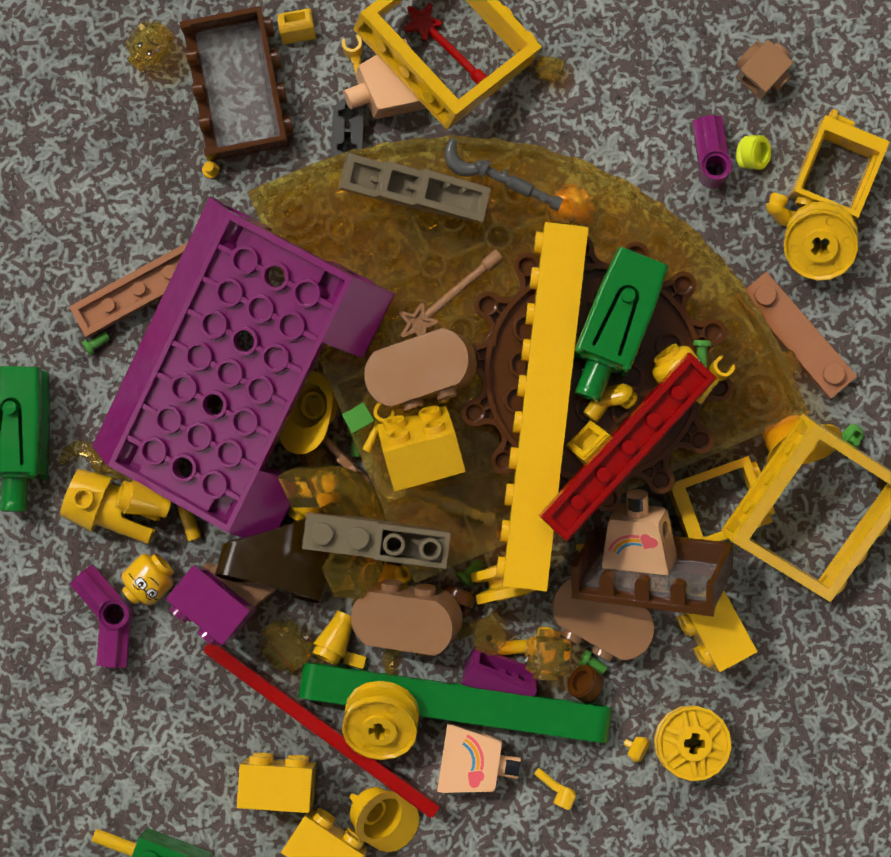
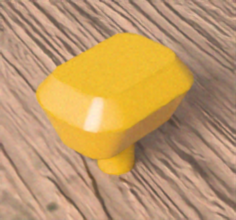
[623,737,650,763]

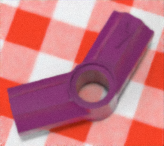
[70,564,134,668]

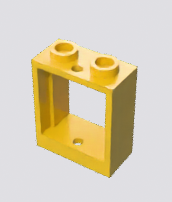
[788,115,890,220]
[668,456,775,541]

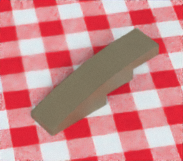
[338,153,491,223]

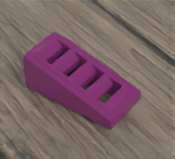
[461,645,538,697]

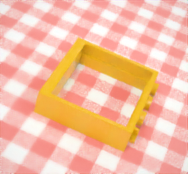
[353,0,542,130]
[721,414,891,602]

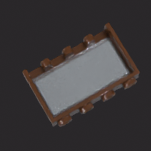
[180,6,294,162]
[571,527,733,617]

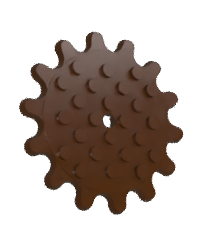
[461,237,733,512]

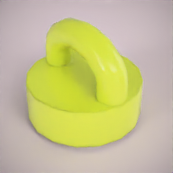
[736,135,771,170]

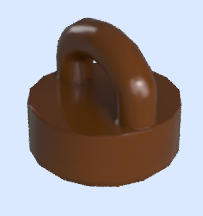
[443,584,476,618]
[568,665,604,704]

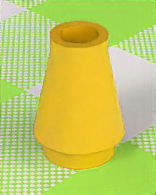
[115,479,171,518]
[312,610,352,666]

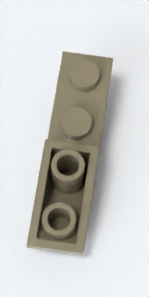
[302,512,451,569]

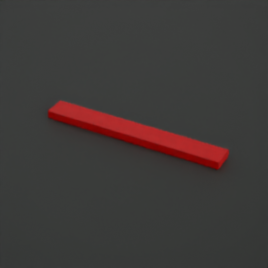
[203,643,440,818]

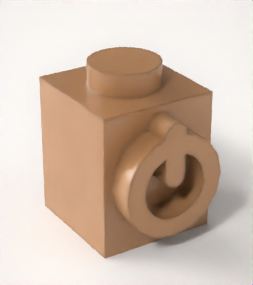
[736,40,794,100]

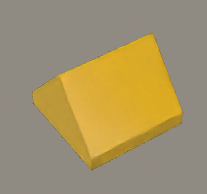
[277,8,316,45]
[566,420,610,465]

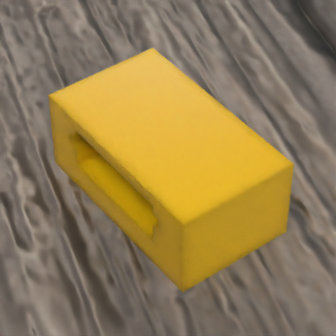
[343,651,367,669]

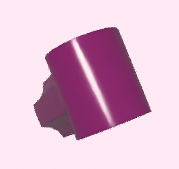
[692,115,732,189]

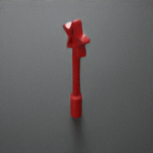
[404,3,498,98]

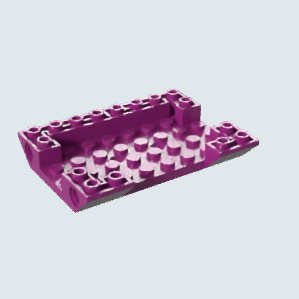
[92,196,395,538]

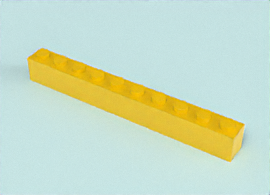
[496,222,589,591]

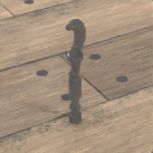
[444,138,563,212]

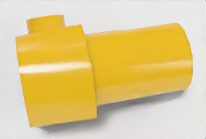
[60,469,161,545]

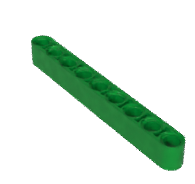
[298,662,613,743]

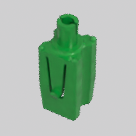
[574,246,669,403]
[0,366,50,512]

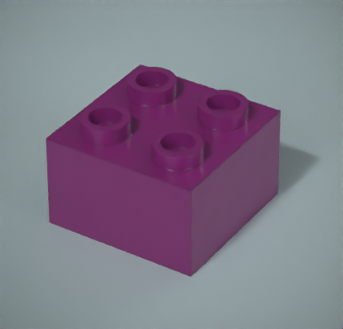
[165,565,257,646]

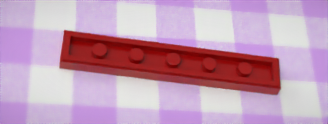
[538,353,717,542]

